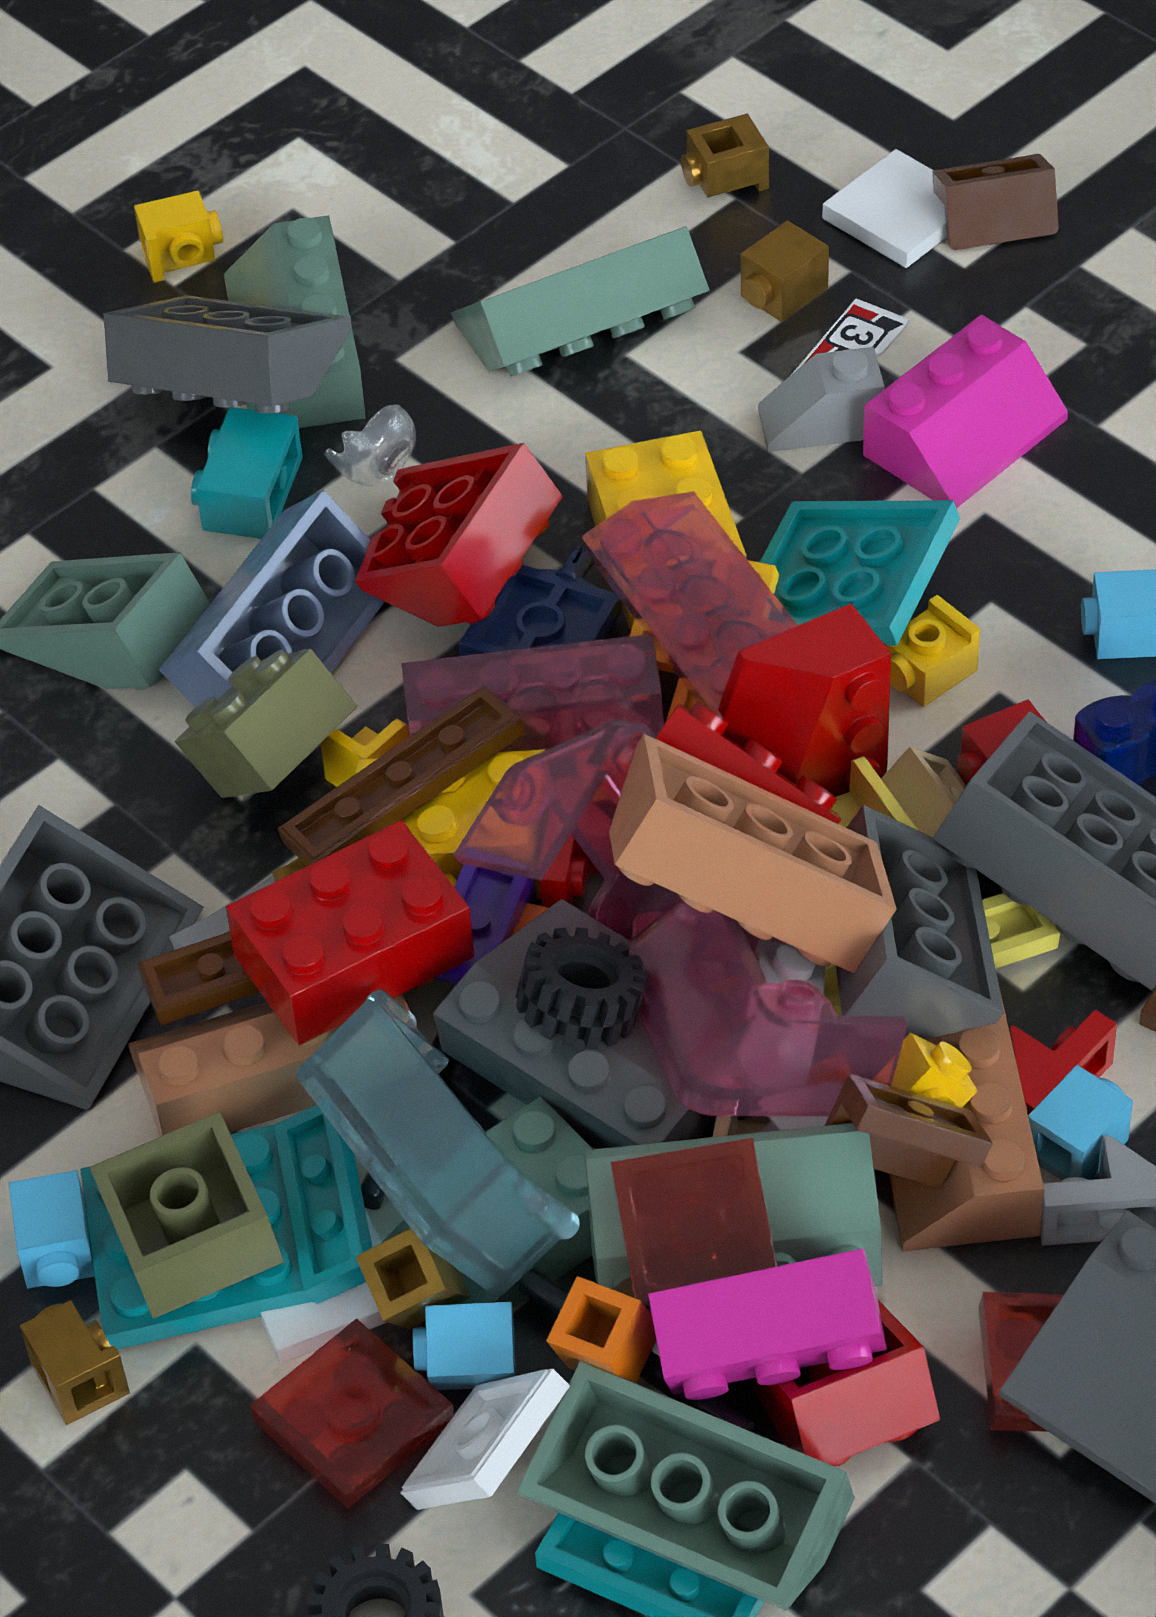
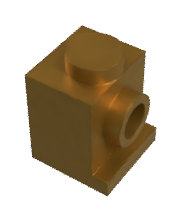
[681,113,769,197]
[20,1300,130,1425]

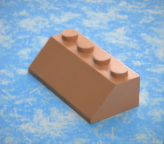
[609,734,897,973]
[861,978,1044,1251]
[129,994,421,1137]

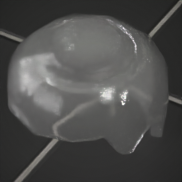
[324,404,416,487]

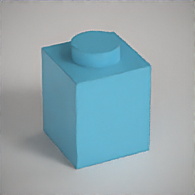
[1081,569,1156,659]
[1028,1065,1133,1180]
[9,1170,95,1289]
[413,1302,516,1391]

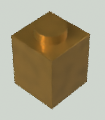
[740,220,829,322]
[355,1224,471,1329]

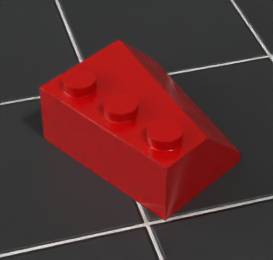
[355,443,563,627]
[718,603,891,797]

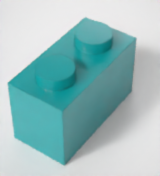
[191,407,303,539]

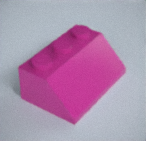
[863,314,1068,509]
[648,1248,887,1400]

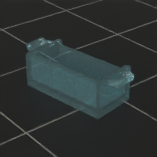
[295,990,580,1297]

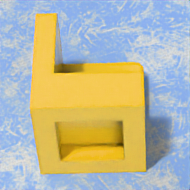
[320,719,410,787]

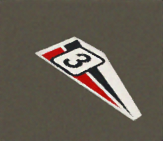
[790,298,910,376]

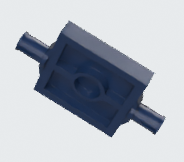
[458,546,622,705]

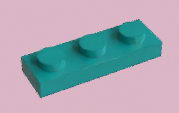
[273,1097,373,1304]
[535,1513,764,1617]

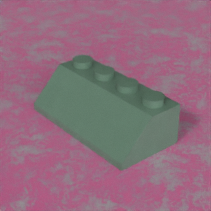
[224,215,366,428]
[451,226,710,377]
[584,1123,883,1310]
[517,1361,855,1611]

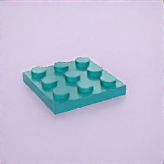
[759,500,960,646]
[80,1124,314,1350]

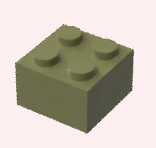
[174,648,358,798]
[90,1112,284,1319]

